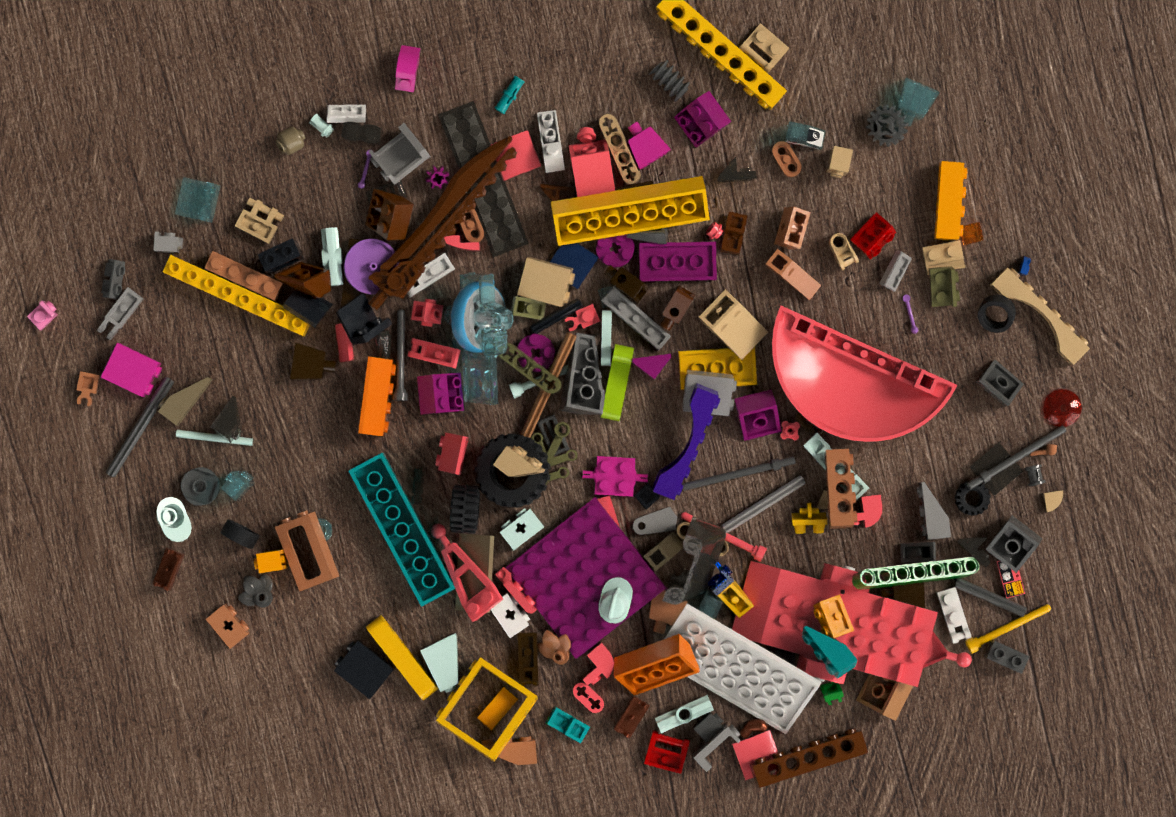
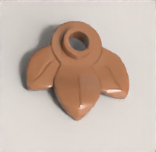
[537,630,571,665]

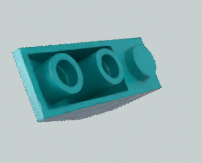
[802,626,858,679]

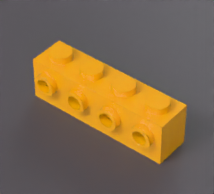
[934,161,967,241]

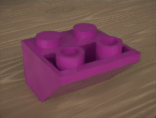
[674,91,731,148]
[417,373,464,415]

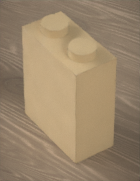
[517,257,575,307]

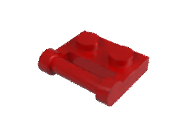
[644,730,690,774]

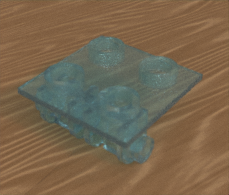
[175,177,221,223]

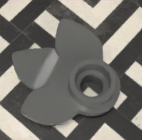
[238,574,273,608]

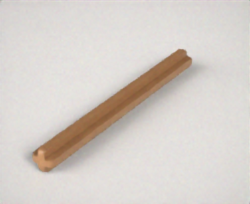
[521,332,576,438]

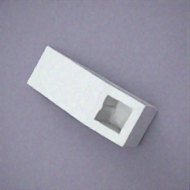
[537,110,565,173]

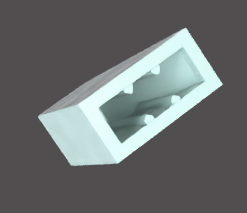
[420,633,459,693]

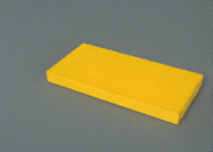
[678,347,757,390]

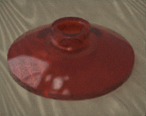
[1043,389,1082,427]

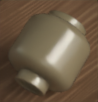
[276,127,305,155]

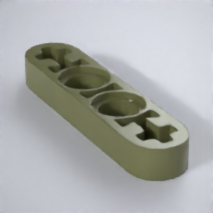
[497,343,561,394]

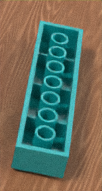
[349,453,455,607]

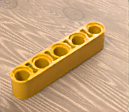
[366,615,439,701]

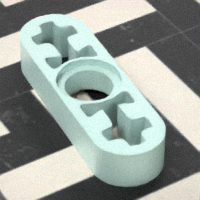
[601,310,612,366]

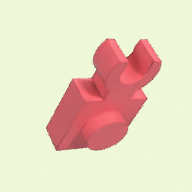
[564,304,600,331]

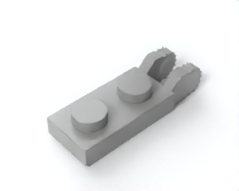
[97,287,144,340]

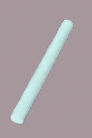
[176,430,253,446]

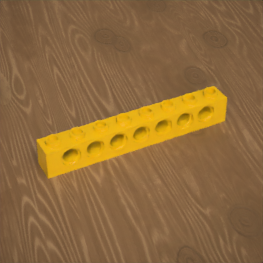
[656,0,787,110]
[163,255,310,337]

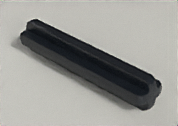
[531,299,583,334]

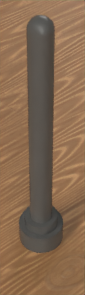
[392,309,408,401]

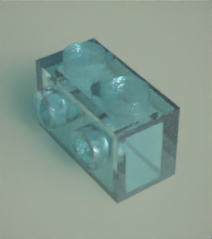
[221,471,255,501]

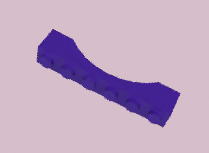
[652,383,720,500]

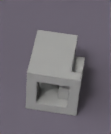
[154,232,183,253]

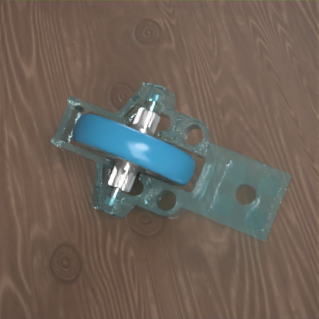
[444,272,513,405]

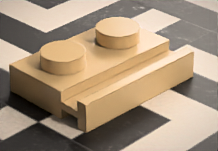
[922,240,965,275]

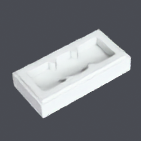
[327,105,366,123]

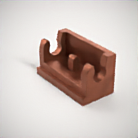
[153,548,185,591]
[614,695,650,738]

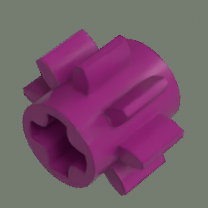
[425,165,449,189]

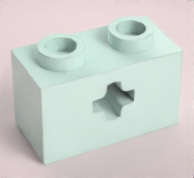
[500,508,544,550]

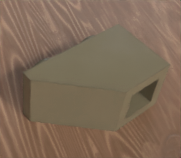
[643,532,685,571]

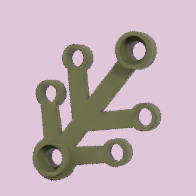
[532,422,578,485]

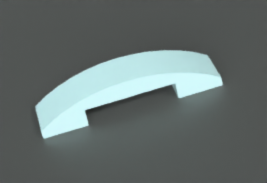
[803,433,869,501]

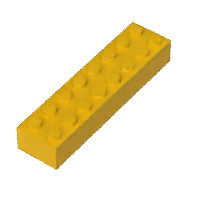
[551,176,710,246]

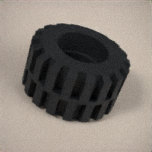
[450,484,480,534]

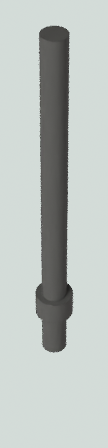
[966,425,1066,490]
[682,456,796,491]

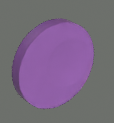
[344,239,399,295]

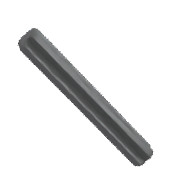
[955,578,1027,617]

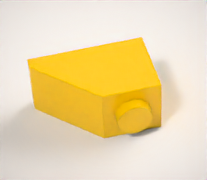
[711,571,754,618]

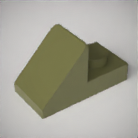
[511,296,546,320]

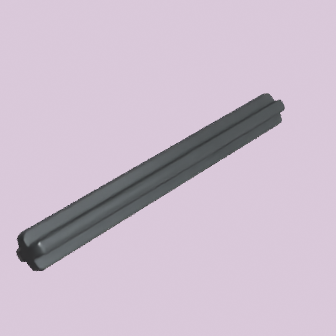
[106,377,174,477]

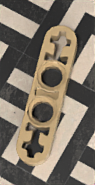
[599,114,641,184]

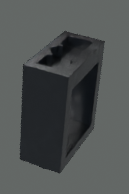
[257,238,305,275]

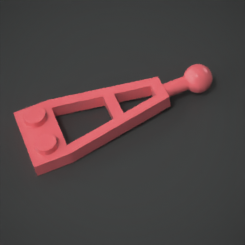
[431,524,504,622]

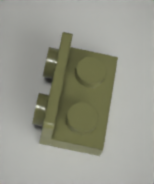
[929,266,960,307]

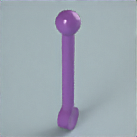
[358,150,373,189]
[902,295,918,334]

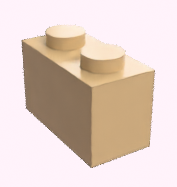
[826,146,853,178]

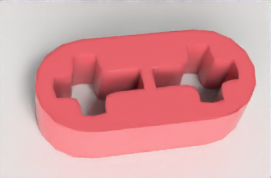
[573,682,604,713]

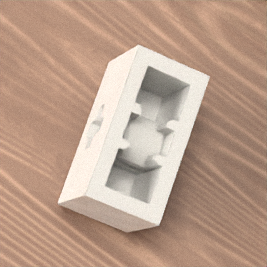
[491,593,530,638]

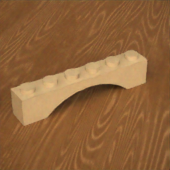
[990,268,1090,365]

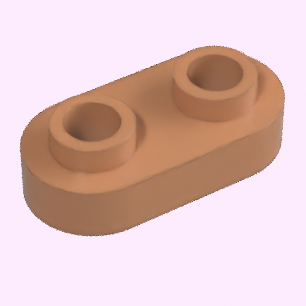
[772,141,801,177]
[460,209,484,242]

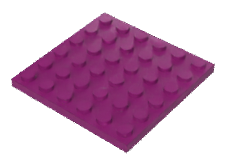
[506,497,667,659]

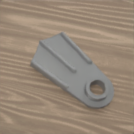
[633,507,678,535]

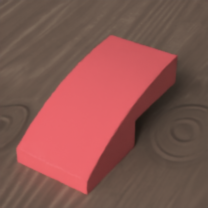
[444,235,480,251]

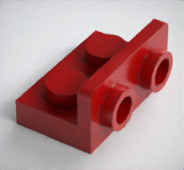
[850,212,896,260]

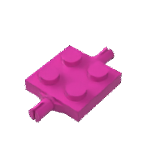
[582,456,648,497]

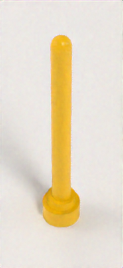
[965,604,1051,654]

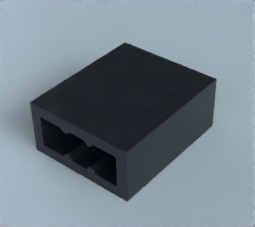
[334,640,395,699]

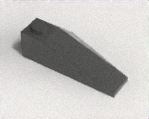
[559,333,605,415]

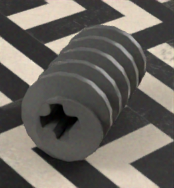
[649,60,690,102]

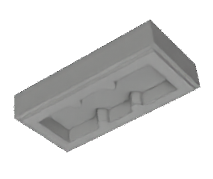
[879,250,912,292]

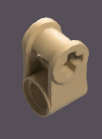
[828,233,859,271]

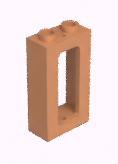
[275,511,339,592]

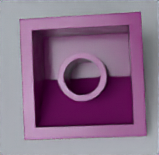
[734,389,782,441]

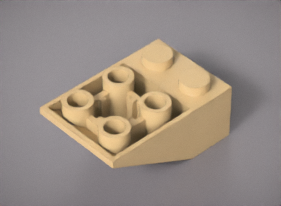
[699,289,768,360]

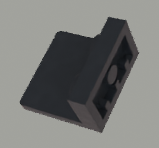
[336,294,392,345]

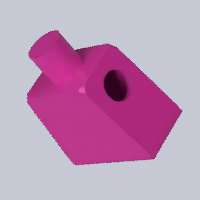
[627,122,671,171]

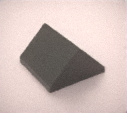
[975,360,1024,407]

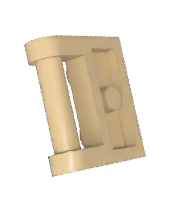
[739,23,789,73]

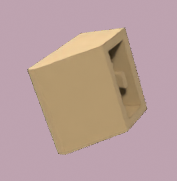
[493,445,545,477]

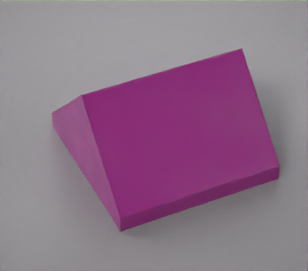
[632,354,671,380]

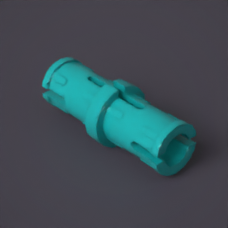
[494,75,525,115]

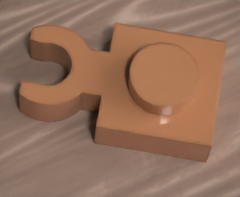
[77,371,100,406]

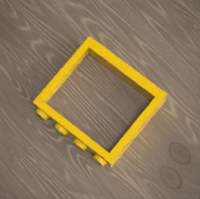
[436,657,538,762]

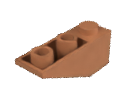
[765,249,821,301]
[481,736,537,765]

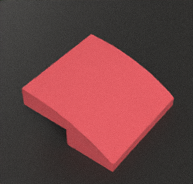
[490,131,541,181]
[732,730,778,780]

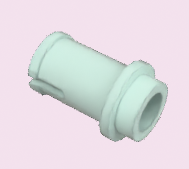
[309,114,334,138]

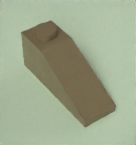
[158,377,213,426]

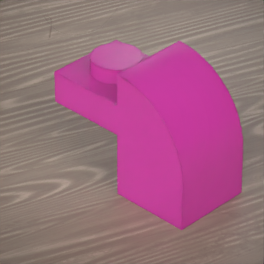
[395,45,420,92]

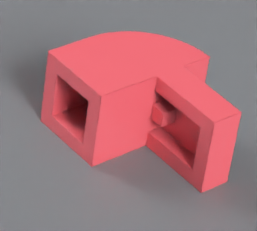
[854,494,882,528]
[582,642,614,686]

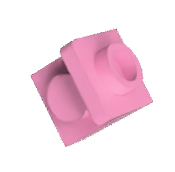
[27,300,58,330]

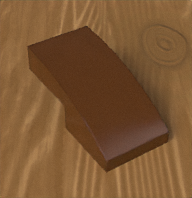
[720,212,748,255]

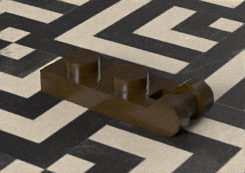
[517,632,539,686]

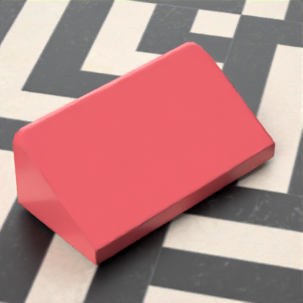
[335,323,354,362]

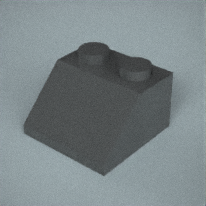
[986,515,1043,573]

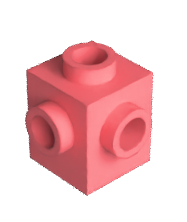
[411,299,443,327]

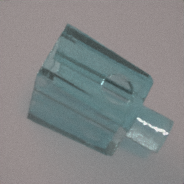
[897,78,940,127]
[697,589,723,619]

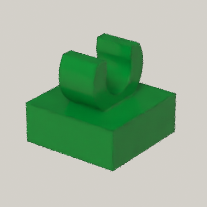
[820,682,844,705]

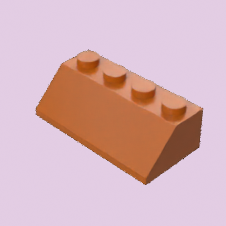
[358,356,396,436]
[614,634,700,696]

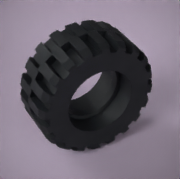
[474,434,551,508]

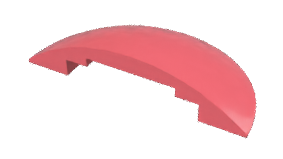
[772,306,957,442]

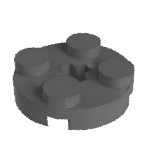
[181,467,220,506]

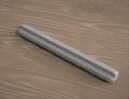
[721,476,805,533]

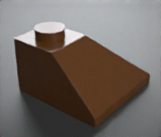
[275,262,331,298]

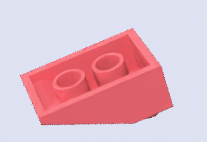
[435,432,469,475]

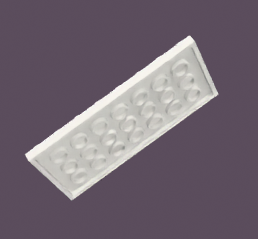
[664,604,821,734]

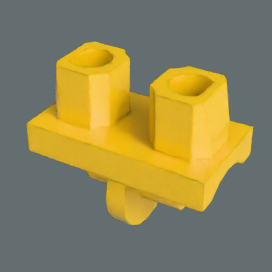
[791,502,827,534]

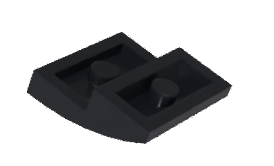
[283,289,333,328]

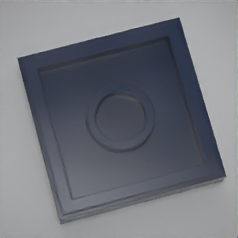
[550,243,599,289]

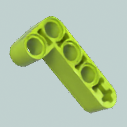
[601,344,634,421]

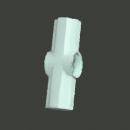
[321,227,343,286]
[655,695,714,733]

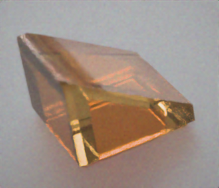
[961,222,984,246]

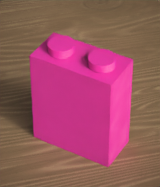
[101,343,162,397]

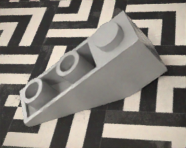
[917,482,951,540]

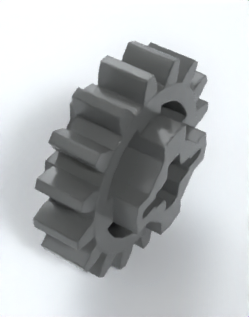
[866,104,909,147]

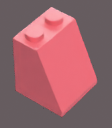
[569,139,615,197]

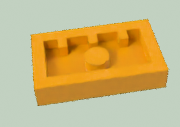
[813,595,854,639]

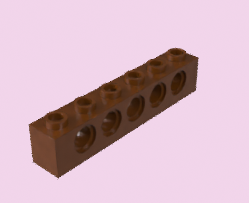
[750,728,868,788]

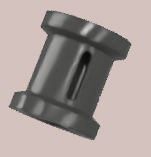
[1024,464,1046,487]

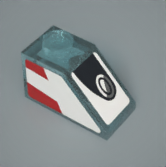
[785,121,826,150]

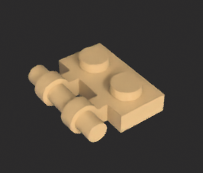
[235,198,284,244]

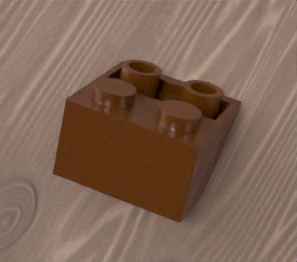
[365,189,414,240]

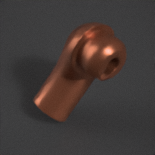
[740,719,768,739]

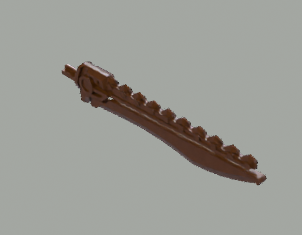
[368,136,517,310]

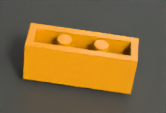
[254,549,288,573]

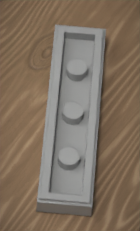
[601,286,671,351]

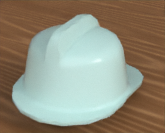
[156,497,192,542]
[599,577,633,623]

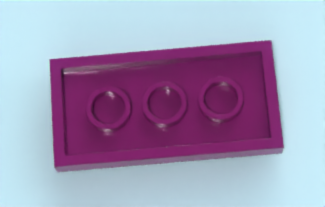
[639,242,717,282]

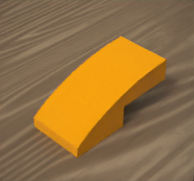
[477,687,518,730]

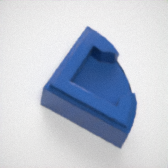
[1018,256,1031,276]

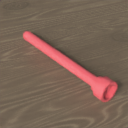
[681,512,767,562]

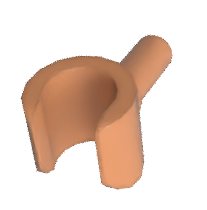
[1030,444,1057,456]

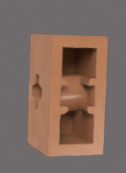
[774,206,811,250]
[206,604,250,649]

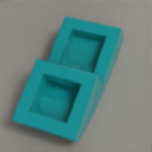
[545,706,590,743]

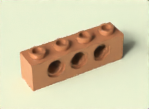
[825,449,857,529]

